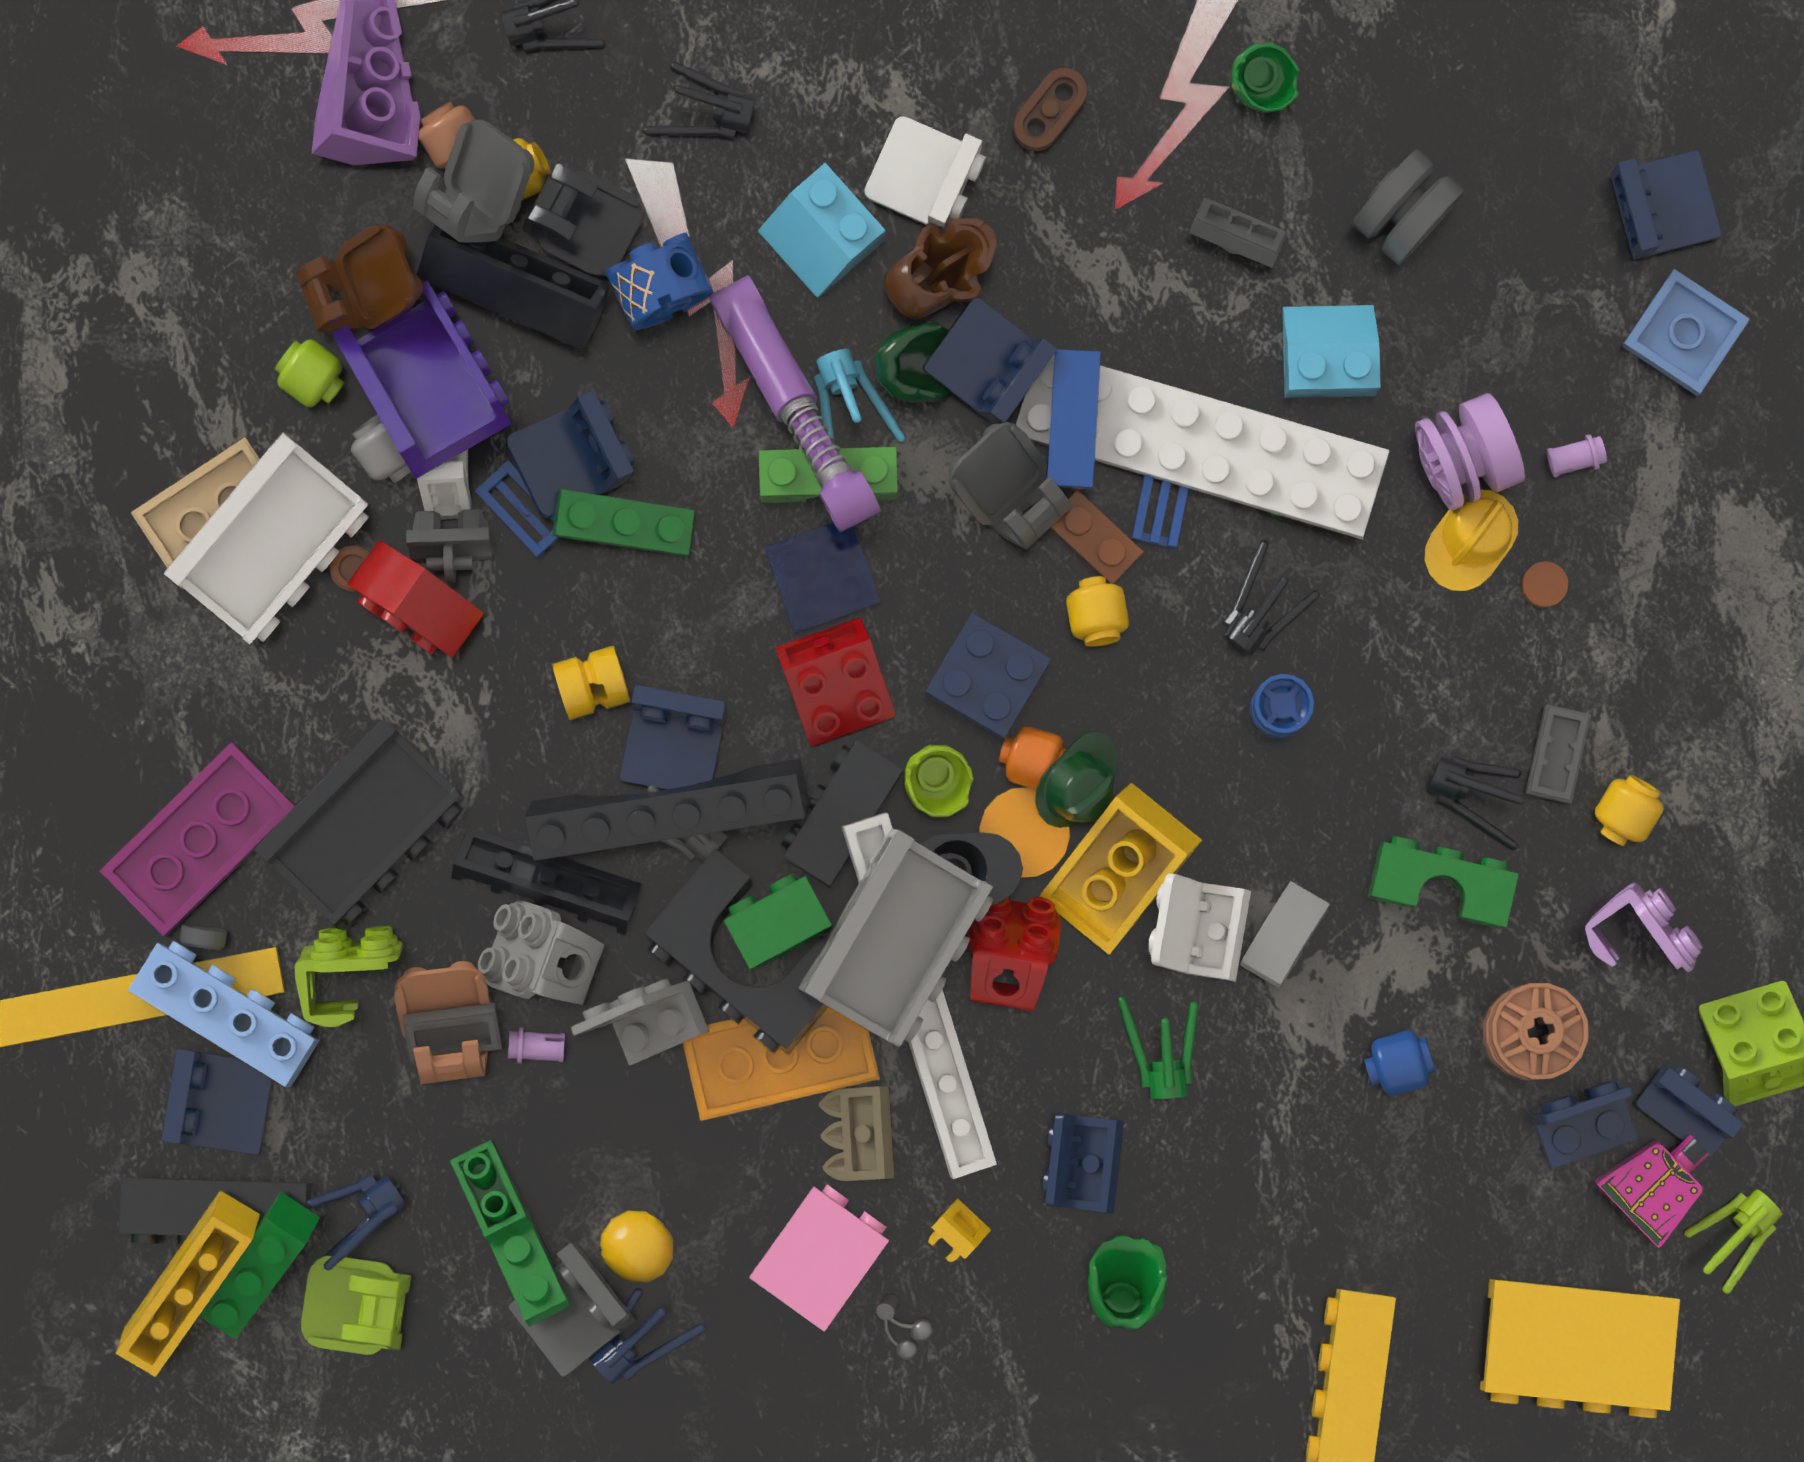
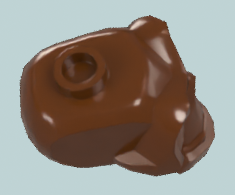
[884,218,997,320]

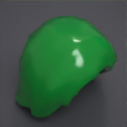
[1088,1235,1168,1330]

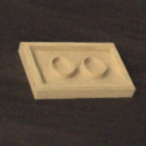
[131,438,260,590]

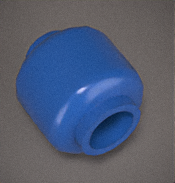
[1364,1030,1435,1096]

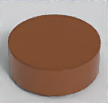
[330,546,369,593]
[1521,561,1568,608]

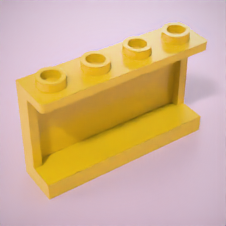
[1480,1279,1680,1418]

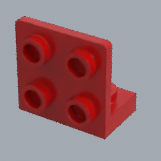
[775,617,895,746]

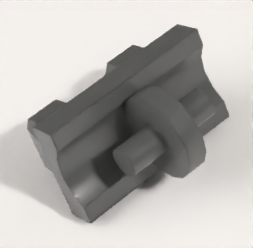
[406,509,493,584]

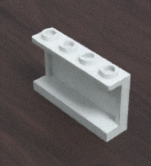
[164,432,369,645]

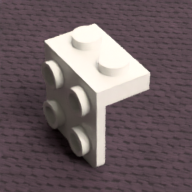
[865,116,986,233]
[1149,873,1251,982]

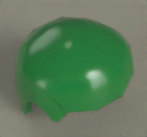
[1231,42,1300,113]

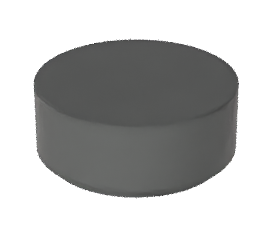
[179,924,227,950]

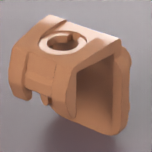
[394,961,491,1084]

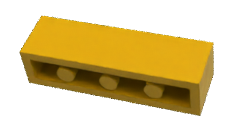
[116,1191,260,1377]
[1306,1289,1396,1462]

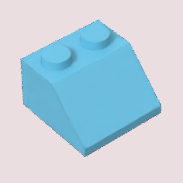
[758,163,886,299]
[1282,305,1381,398]

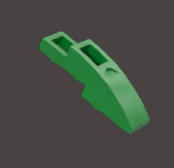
[450,1140,571,1327]

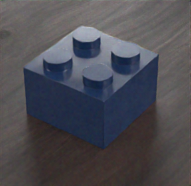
[925,613,1051,742]

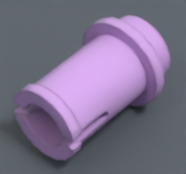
[1546,434,1607,477]
[508,1027,565,1064]

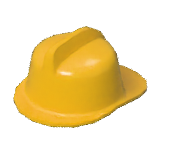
[1424,490,1518,591]

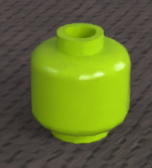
[274,339,345,407]

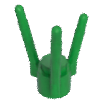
[1118,996,1198,1099]

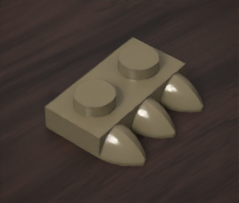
[819,1086,894,1181]

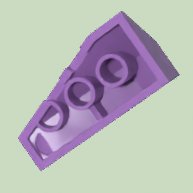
[312,0,421,165]

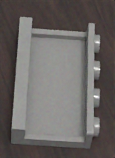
[798,829,993,1047]

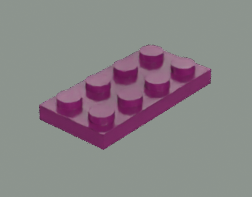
[100,742,296,937]

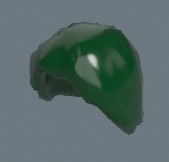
[875,322,951,402]

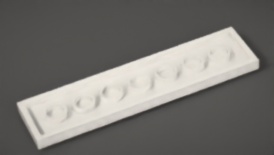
[1016,354,1389,540]

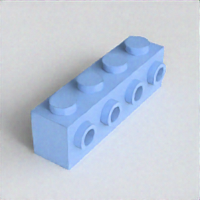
[128,941,320,1087]

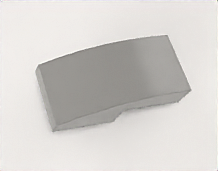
[1240,881,1330,988]

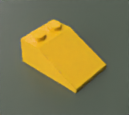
[1039,783,1202,955]

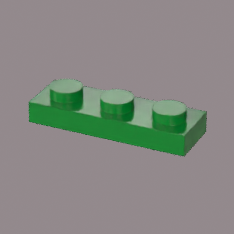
[552,489,695,557]

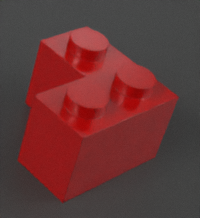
[347,540,484,658]

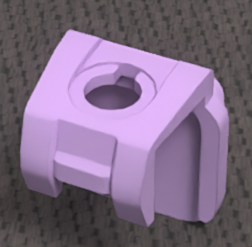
[1585,883,1703,972]

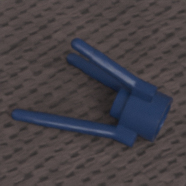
[306,1174,406,1271]
[589,1288,706,1384]

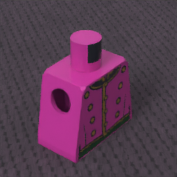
[1594,1135,1709,1248]

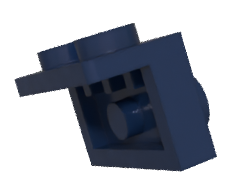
[1635,1066,1744,1159]
[1043,1113,1124,1213]

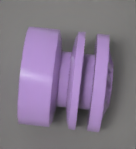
[1415,393,1525,511]

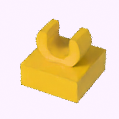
[928,1198,991,1262]

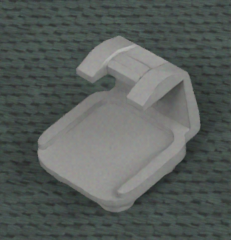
[478,901,605,1005]

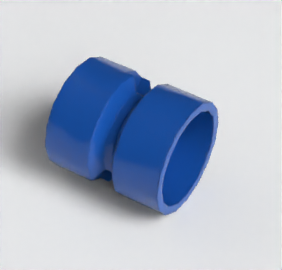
[1250,674,1314,739]

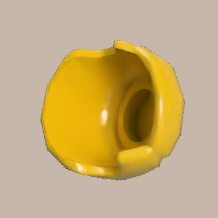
[600,1210,673,1283]

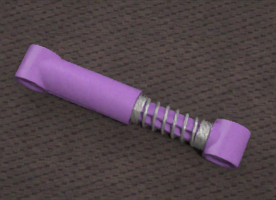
[708,275,881,533]

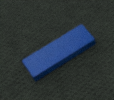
[1047,350,1101,490]

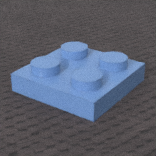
[1622,269,1750,396]

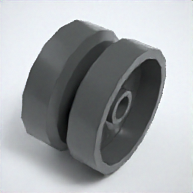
[1351,148,1466,266]

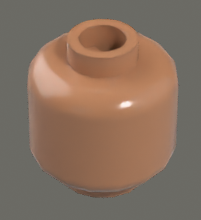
[418,102,475,169]

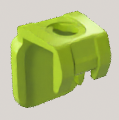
[295,926,403,1027]
[301,1256,411,1355]

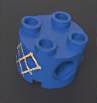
[605,233,714,330]

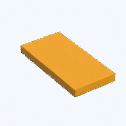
[683,1007,880,1121]

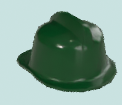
[1035,731,1118,828]

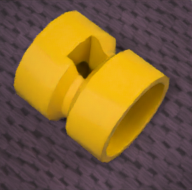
[552,645,631,720]

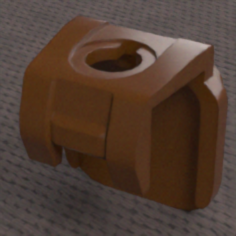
[295,224,423,332]

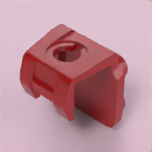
[967,897,1061,1011]

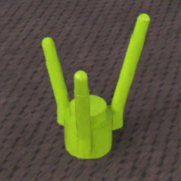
[1684,1189,1782,1294]

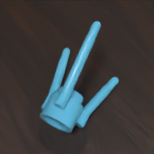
[814,349,905,445]

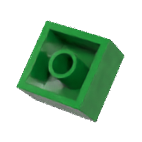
[724,874,833,973]

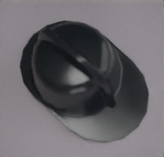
[921,832,1023,904]

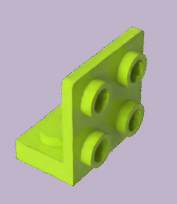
[1699,981,1804,1106]

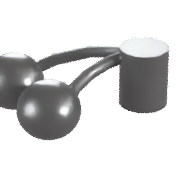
[876,1294,934,1360]

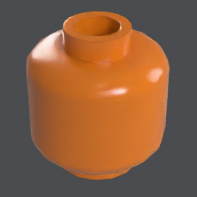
[999,726,1067,790]

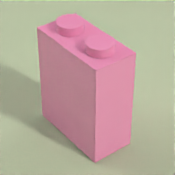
[749,1185,889,1332]

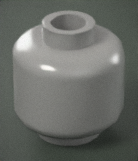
[351,414,411,483]

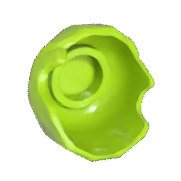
[903,745,974,817]

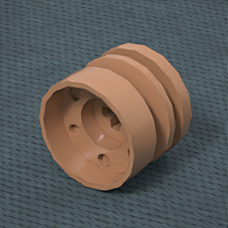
[1483,983,1588,1080]

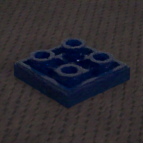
[764,523,881,634]

